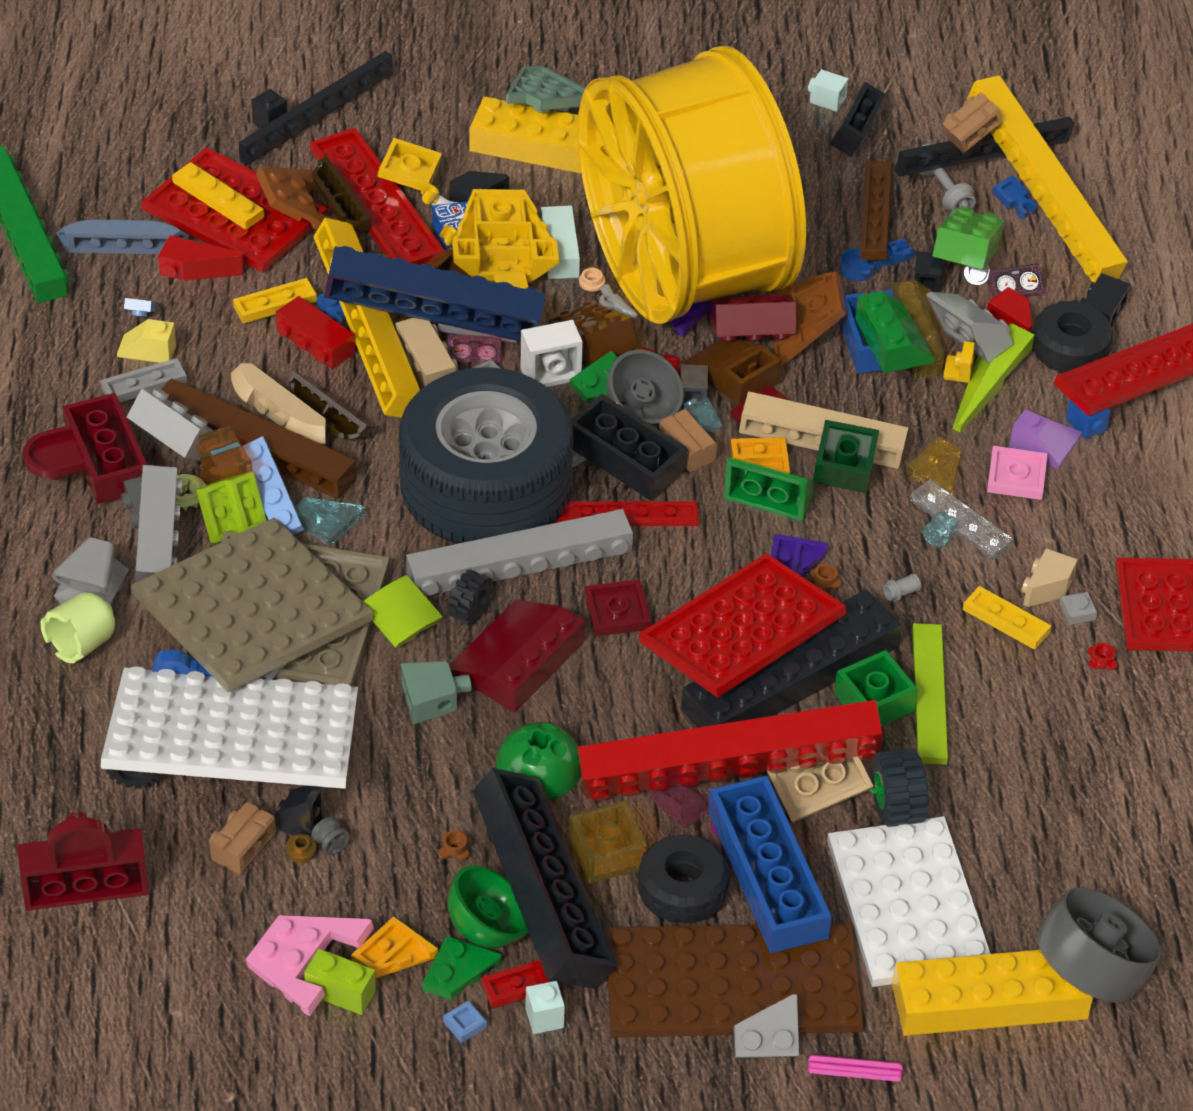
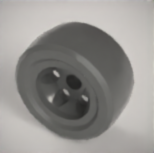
[1037,887,1161,1003]

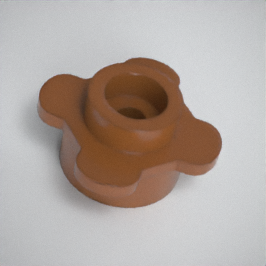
[810,564,841,590]
[439,830,471,860]

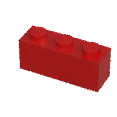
[276,296,355,370]

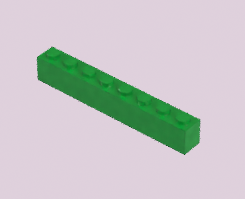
[0,146,70,304]

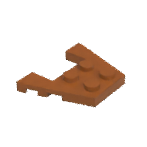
[256,166,339,230]
[766,271,846,366]

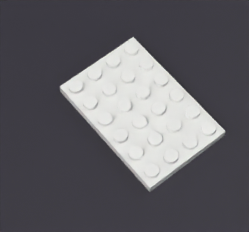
[827,817,990,987]

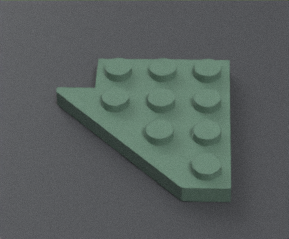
[506,65,586,113]

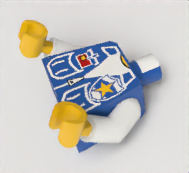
[421,183,468,250]

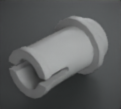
[883,574,921,602]

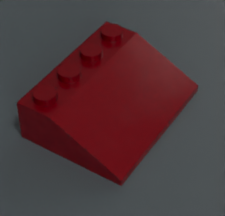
[449,599,585,713]

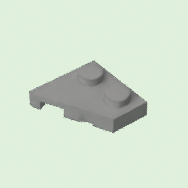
[734,995,799,1058]

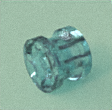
[922,512,958,548]

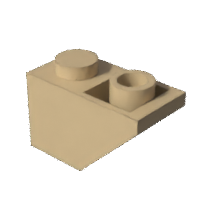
[1021,549,1078,607]

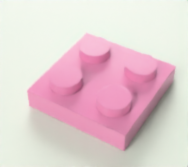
[987,446,1048,500]

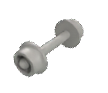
[919,143,976,211]

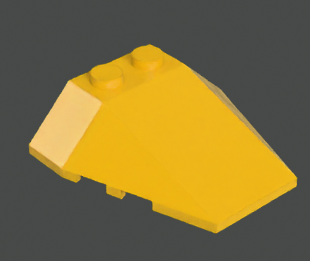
[452,189,559,283]

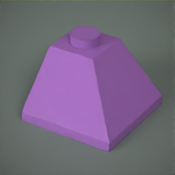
[1009,409,1082,469]

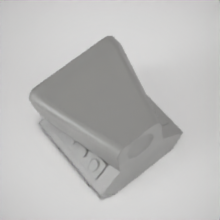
[52,537,129,607]

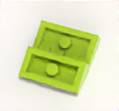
[196,472,267,543]
[363,575,442,648]

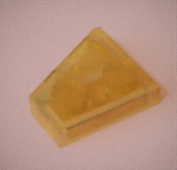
[906,436,961,498]

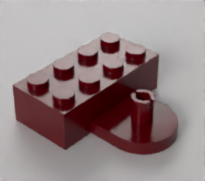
[23,393,147,504]
[17,811,149,911]

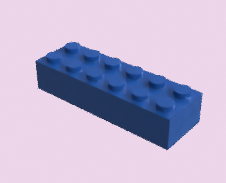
[708,776,832,953]

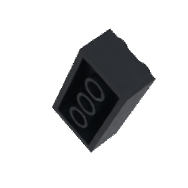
[571,394,688,501]

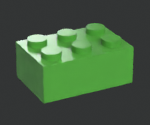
[932,206,1005,270]

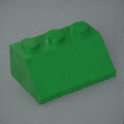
[855,291,935,373]
[724,457,815,521]

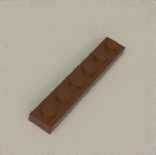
[860,161,892,261]

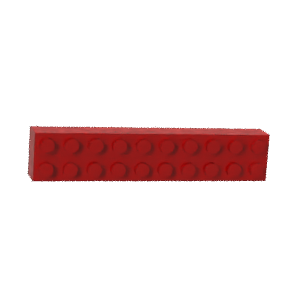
[578,700,882,801]

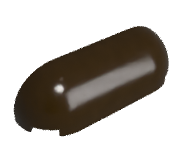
[312,156,372,232]
[288,370,374,440]

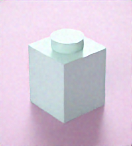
[808,69,849,112]
[526,981,565,1034]

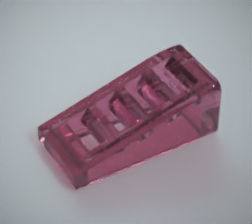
[643,784,705,828]

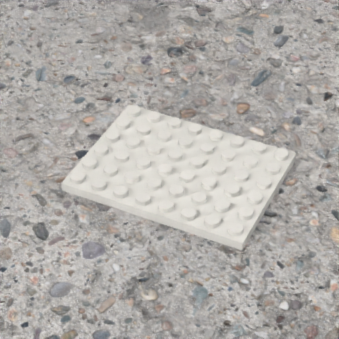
[101,666,358,788]

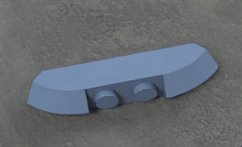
[56,220,189,254]

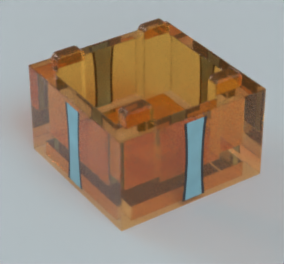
[197,425,252,484]

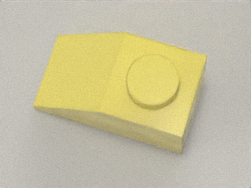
[117,319,176,363]

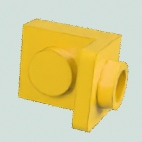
[943,341,975,383]

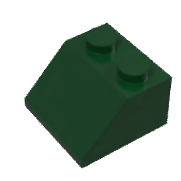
[813,420,879,493]

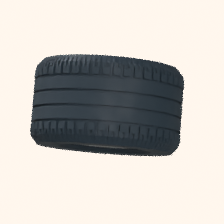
[399,367,573,544]

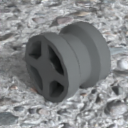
[311,817,350,855]

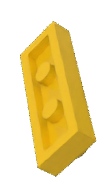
[233,278,317,324]
[963,586,1051,650]

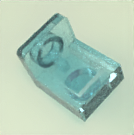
[682,397,723,434]

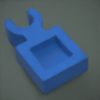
[992,175,1037,219]
[317,293,345,326]

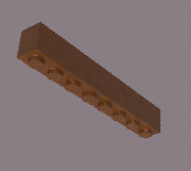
[161,378,356,499]

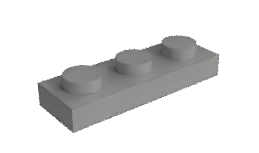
[100,358,187,403]

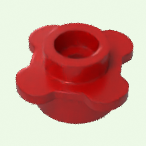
[1087,643,1117,670]

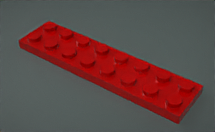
[310,128,445,265]
[1054,324,1193,416]

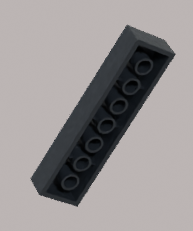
[681,589,902,728]
[472,768,617,989]

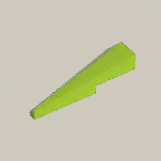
[953,323,1034,433]

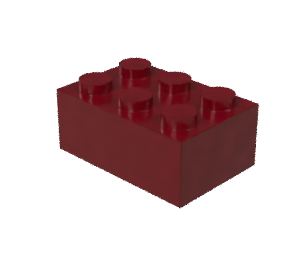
[709,294,796,341]

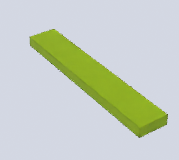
[912,623,948,765]

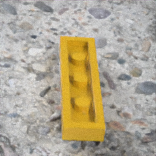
[172,162,264,229]

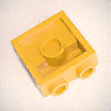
[378,138,442,191]

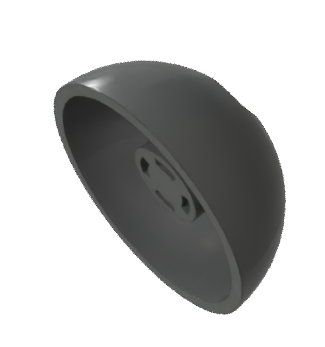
[606,350,683,426]

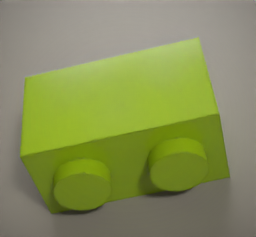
[304,948,376,1015]

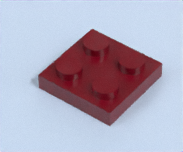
[584,579,651,636]

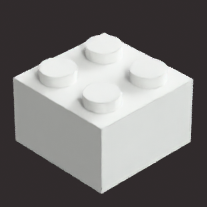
[521,320,582,387]

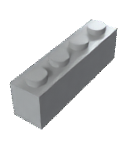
[135,465,182,581]

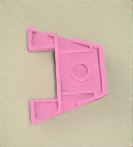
[246,915,374,1016]

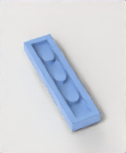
[238,436,304,535]

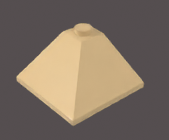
[767,757,873,823]

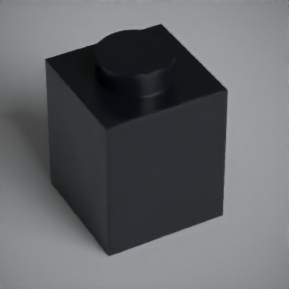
[251,89,287,128]
[913,251,942,293]

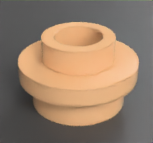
[579,268,605,292]

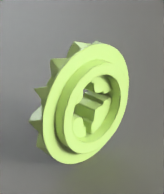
[175,474,206,511]

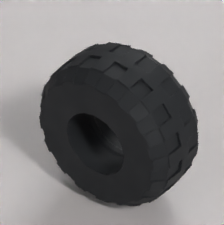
[1032,300,1113,373]
[637,834,729,924]

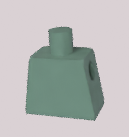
[401,661,471,724]

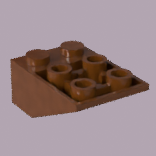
[548,301,638,365]
[686,339,781,405]

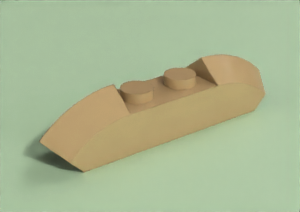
[231,363,326,445]

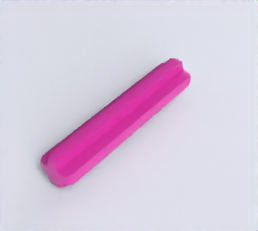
[808,1054,902,1082]

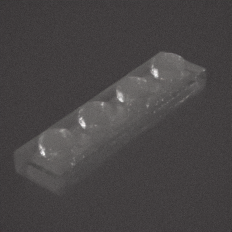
[910,480,1013,561]

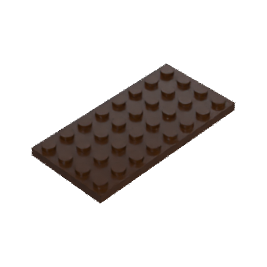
[605,923,863,1038]

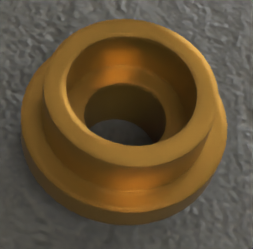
[286,834,316,863]

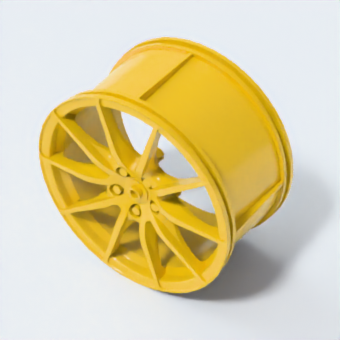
[578,45,806,324]

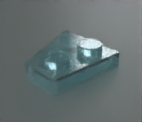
[295,497,365,546]

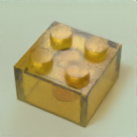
[568,801,647,884]

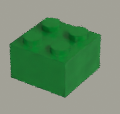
[834,650,918,726]

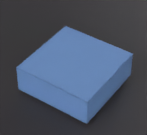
[443,1000,487,1043]

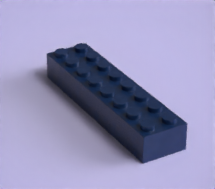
[324,246,546,342]

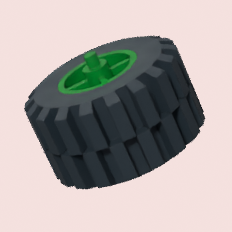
[870,748,930,827]

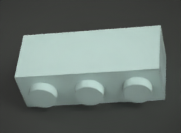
[540,205,580,279]

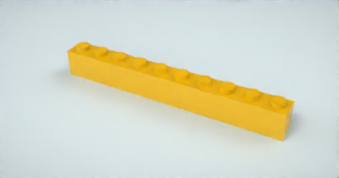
[967,75,1128,282]
[313,218,420,418]

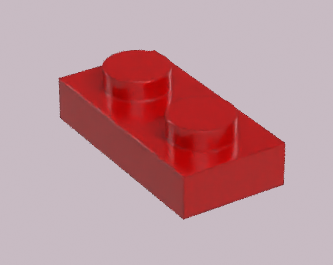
[481,960,550,1009]

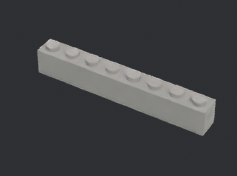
[406,509,633,596]

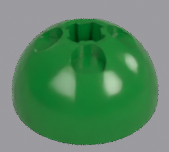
[495,722,582,800]
[447,866,528,948]

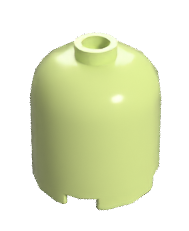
[41,592,115,663]

